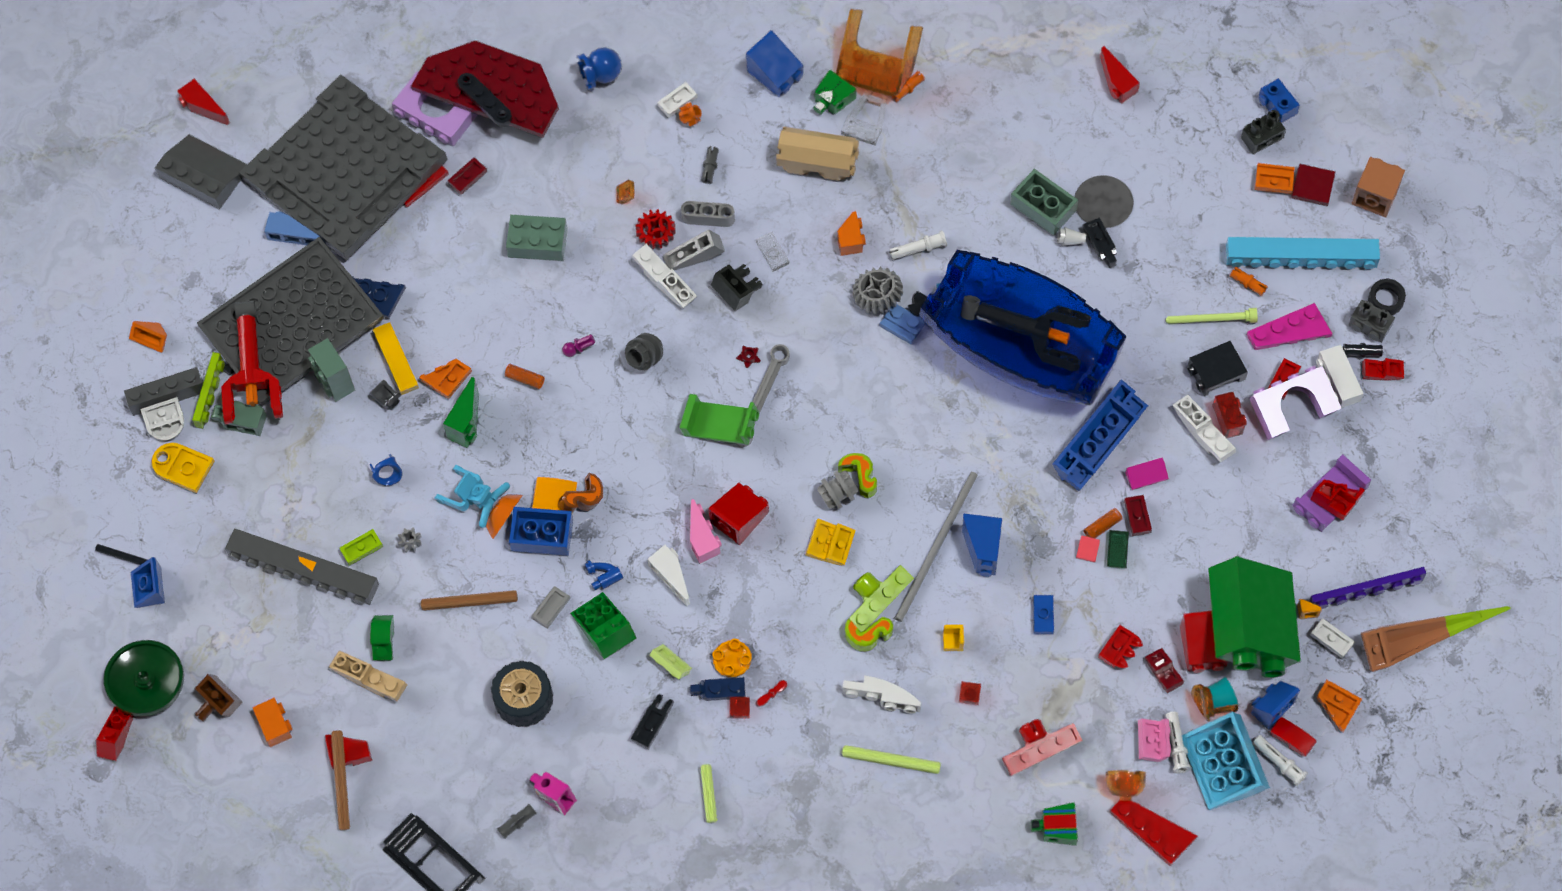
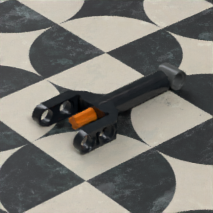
[960,295,1091,371]

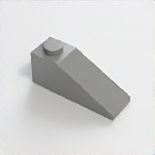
[663,230,725,270]

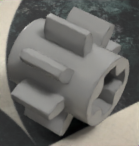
[398,528,422,552]

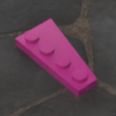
[1247,303,1332,350]

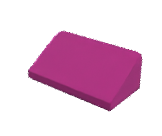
[1126,458,1169,490]

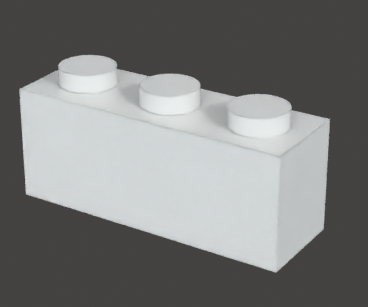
[1316,345,1364,408]

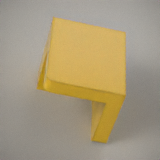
[943,624,964,651]

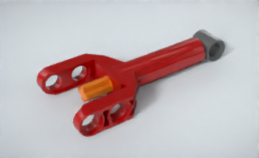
[221,301,283,425]

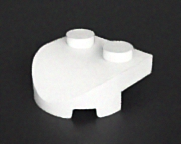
[140,397,185,440]

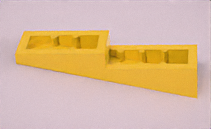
[373,322,419,395]

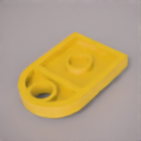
[152,443,215,493]

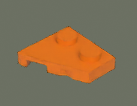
[419,359,472,400]
[1317,680,1362,733]

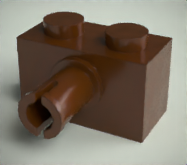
[195,674,243,722]

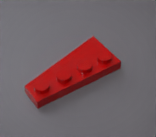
[1110,796,1198,866]

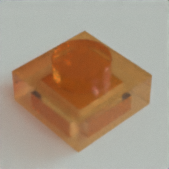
[617,180,635,205]

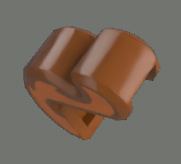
[558,473,603,513]

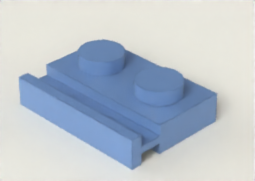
[879,304,926,344]

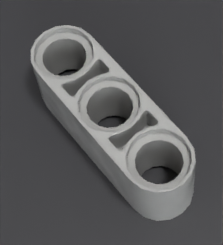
[681,201,735,227]

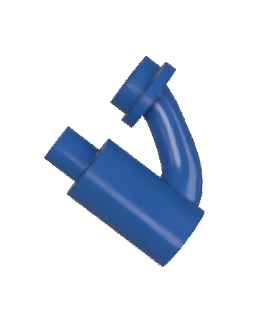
[584,560,624,590]

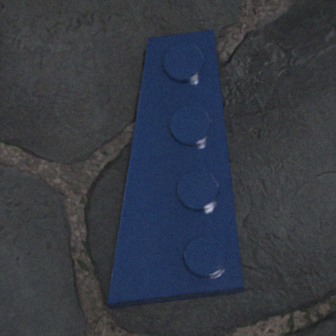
[352,276,406,319]

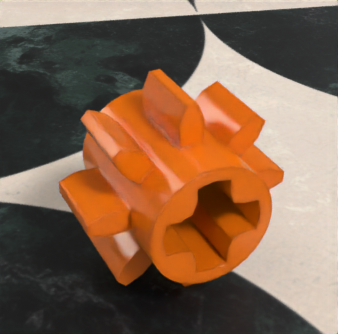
[679,102,702,127]

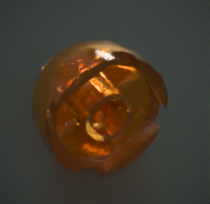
[1106,770,1146,801]

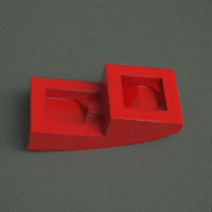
[1362,358,1404,380]
[1270,717,1317,757]

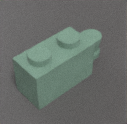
[211,401,267,436]

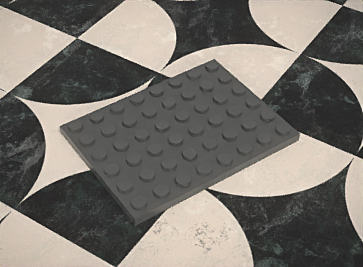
[197,237,384,406]

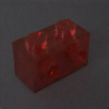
[1213,392,1247,439]

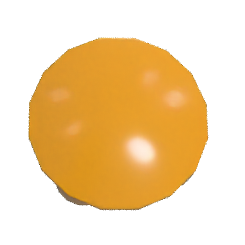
[712,638,752,677]

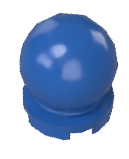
[576,47,622,90]

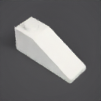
[647,545,690,606]

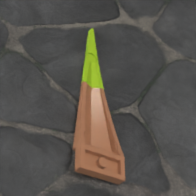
[1361,606,1511,671]

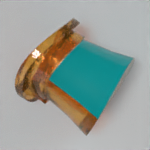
[1191,677,1238,722]

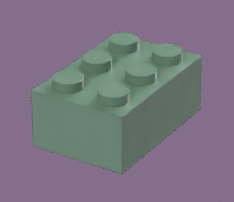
[1010,168,1078,236]
[506,214,568,261]
[308,338,355,402]

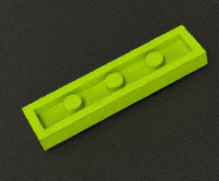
[192,352,225,429]

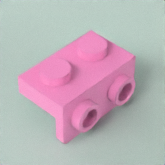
[1138,718,1171,762]

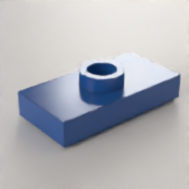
[1033,595,1054,634]

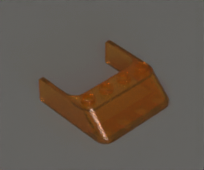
[836,9,923,96]

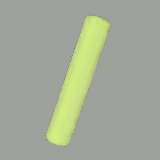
[701,764,717,823]

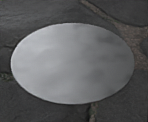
[1074,175,1133,228]

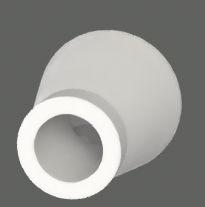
[1057,227,1086,246]

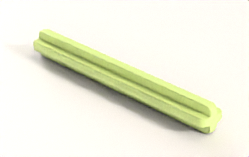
[842,745,941,774]

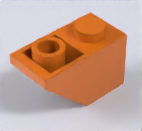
[837,211,866,256]

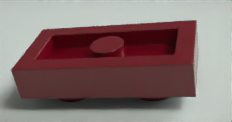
[447,157,488,195]
[1124,495,1152,536]

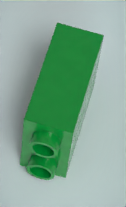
[1208,556,1301,678]

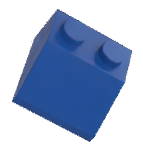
[1251,680,1300,729]

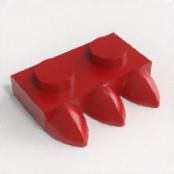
[1098,625,1143,668]

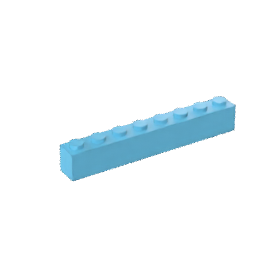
[1226,237,1380,269]

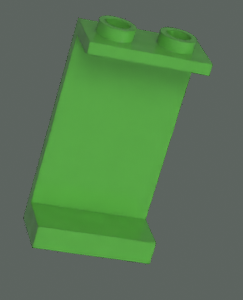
[679,394,759,445]

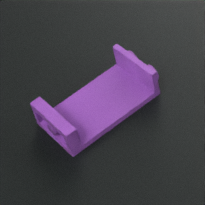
[1293,454,1371,532]

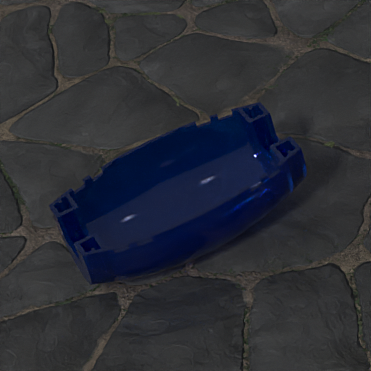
[919,250,1127,406]

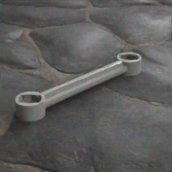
[736,344,790,447]

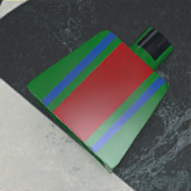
[1031,802,1078,845]

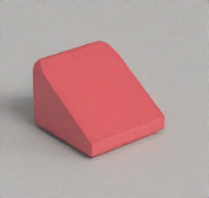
[1076,536,1100,562]

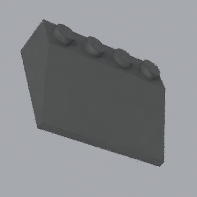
[155,134,247,210]

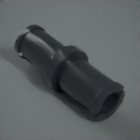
[1343,343,1383,358]

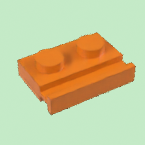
[1254,163,1295,194]

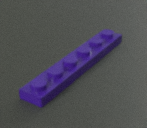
[1309,567,1427,609]

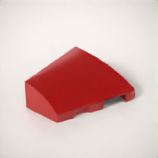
[1310,479,1365,520]
[325,734,373,769]

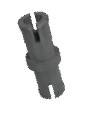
[701,146,719,184]
[497,804,537,838]

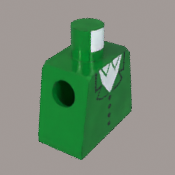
[813,70,857,115]

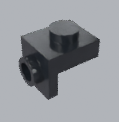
[369,379,401,409]

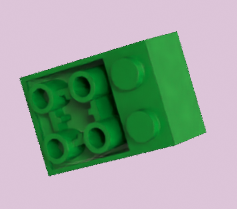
[571,592,637,659]

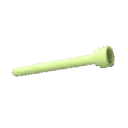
[1166,308,1258,324]

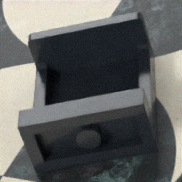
[1187,340,1248,396]

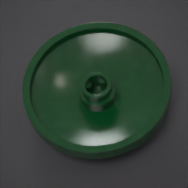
[104,640,184,716]

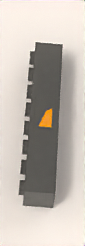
[225,528,379,605]

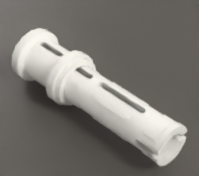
[889,231,947,260]
[1166,712,1191,773]
[1253,735,1308,786]

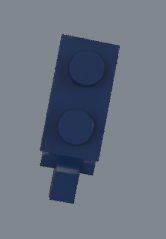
[690,677,746,701]

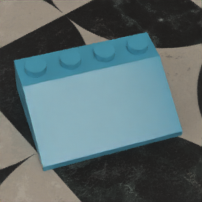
[1182,712,1270,810]

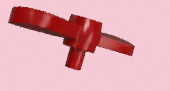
[757,680,787,706]

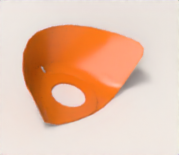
[486,494,523,539]

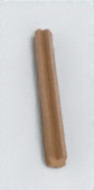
[421,590,518,610]
[331,730,350,830]

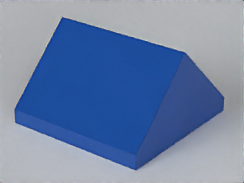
[131,557,165,608]

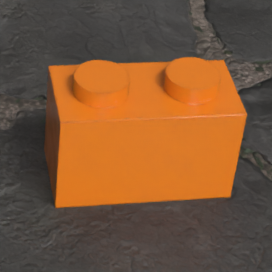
[252,698,293,747]

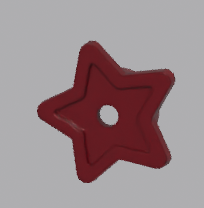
[736,346,761,368]

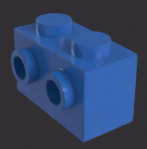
[1259,78,1300,123]

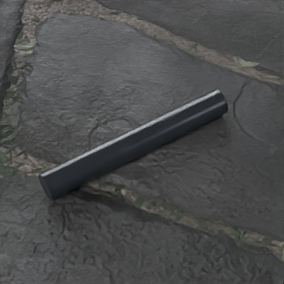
[95,544,148,565]

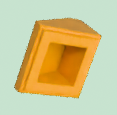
[1297,599,1322,619]

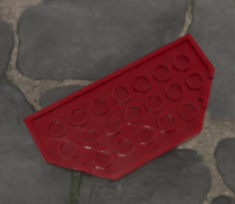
[411,40,559,138]

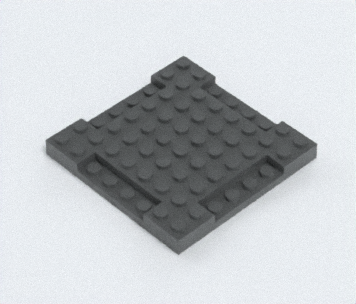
[239,74,448,260]

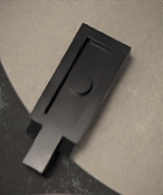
[1082,217,1117,268]

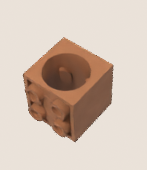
[1352,157,1405,217]

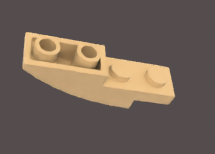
[329,651,407,702]

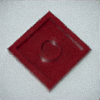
[1291,163,1336,206]

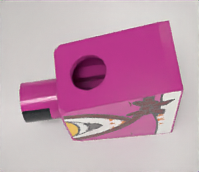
[529,772,577,816]

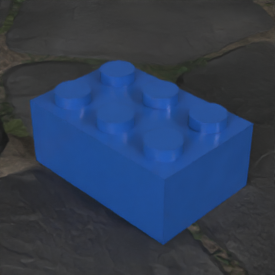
[509,507,573,556]

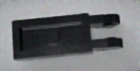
[631,694,674,749]

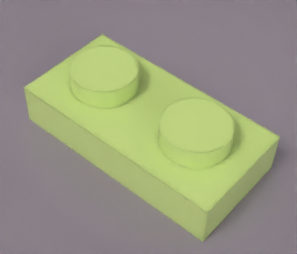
[650,644,692,679]

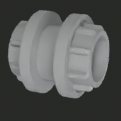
[817,471,858,509]

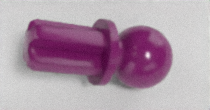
[562,334,595,357]

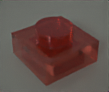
[959,681,981,705]
[730,697,750,718]

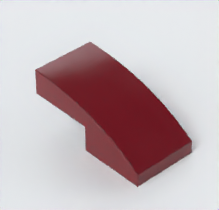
[1145,648,1184,693]

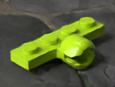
[847,564,914,633]

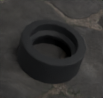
[1368,278,1406,316]

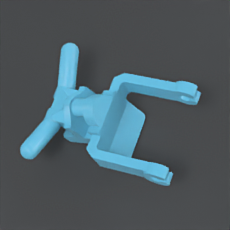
[435,465,510,528]

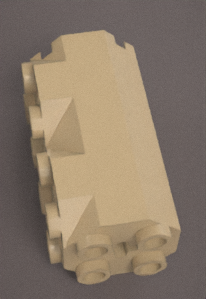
[776,126,859,181]

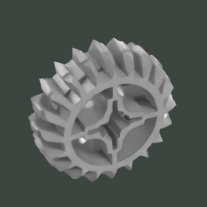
[852,266,903,314]

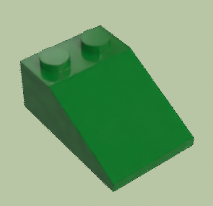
[443,377,479,448]

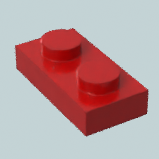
[1268,358,1301,400]

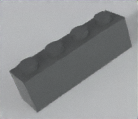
[124,367,203,416]

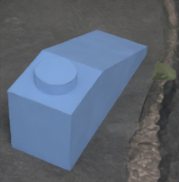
[264,212,320,245]

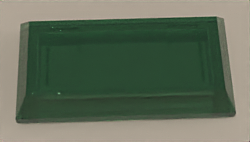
[1107,530,1129,568]

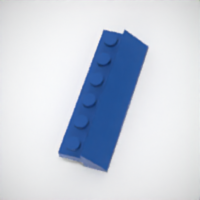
[1052,379,1148,491]

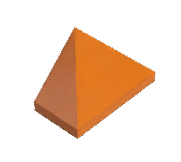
[129,321,167,353]

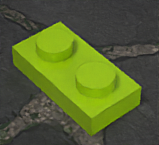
[339,529,383,566]

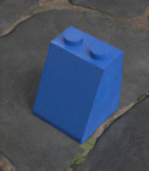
[746,30,804,97]
[962,513,1002,577]

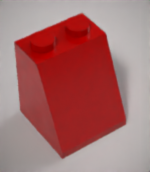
[709,483,769,545]
[1180,611,1228,673]

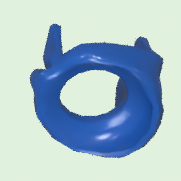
[370,454,403,486]

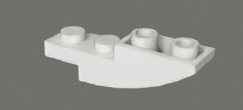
[632,244,697,308]
[1173,395,1236,462]
[843,675,921,714]

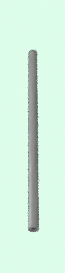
[895,472,978,622]

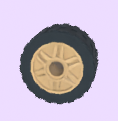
[491,661,553,727]

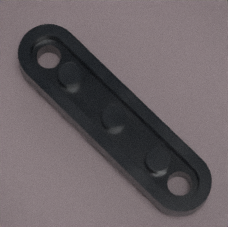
[458,73,512,127]

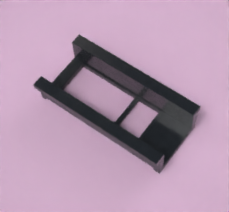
[383,813,486,891]

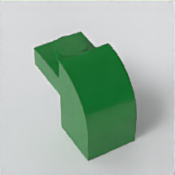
[370,615,394,660]

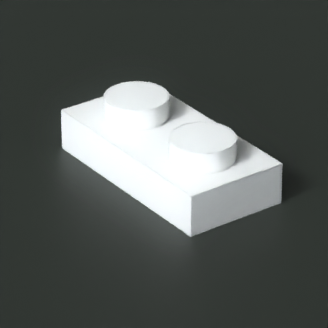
[657,82,698,118]
[1310,618,1355,659]

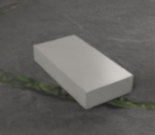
[531,586,571,629]

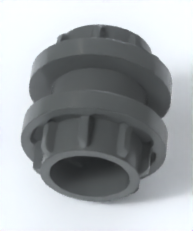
[625,333,663,370]

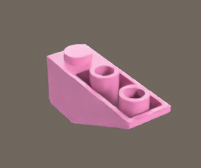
[690,499,722,563]

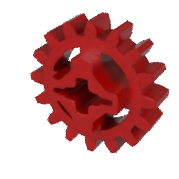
[635,209,676,249]

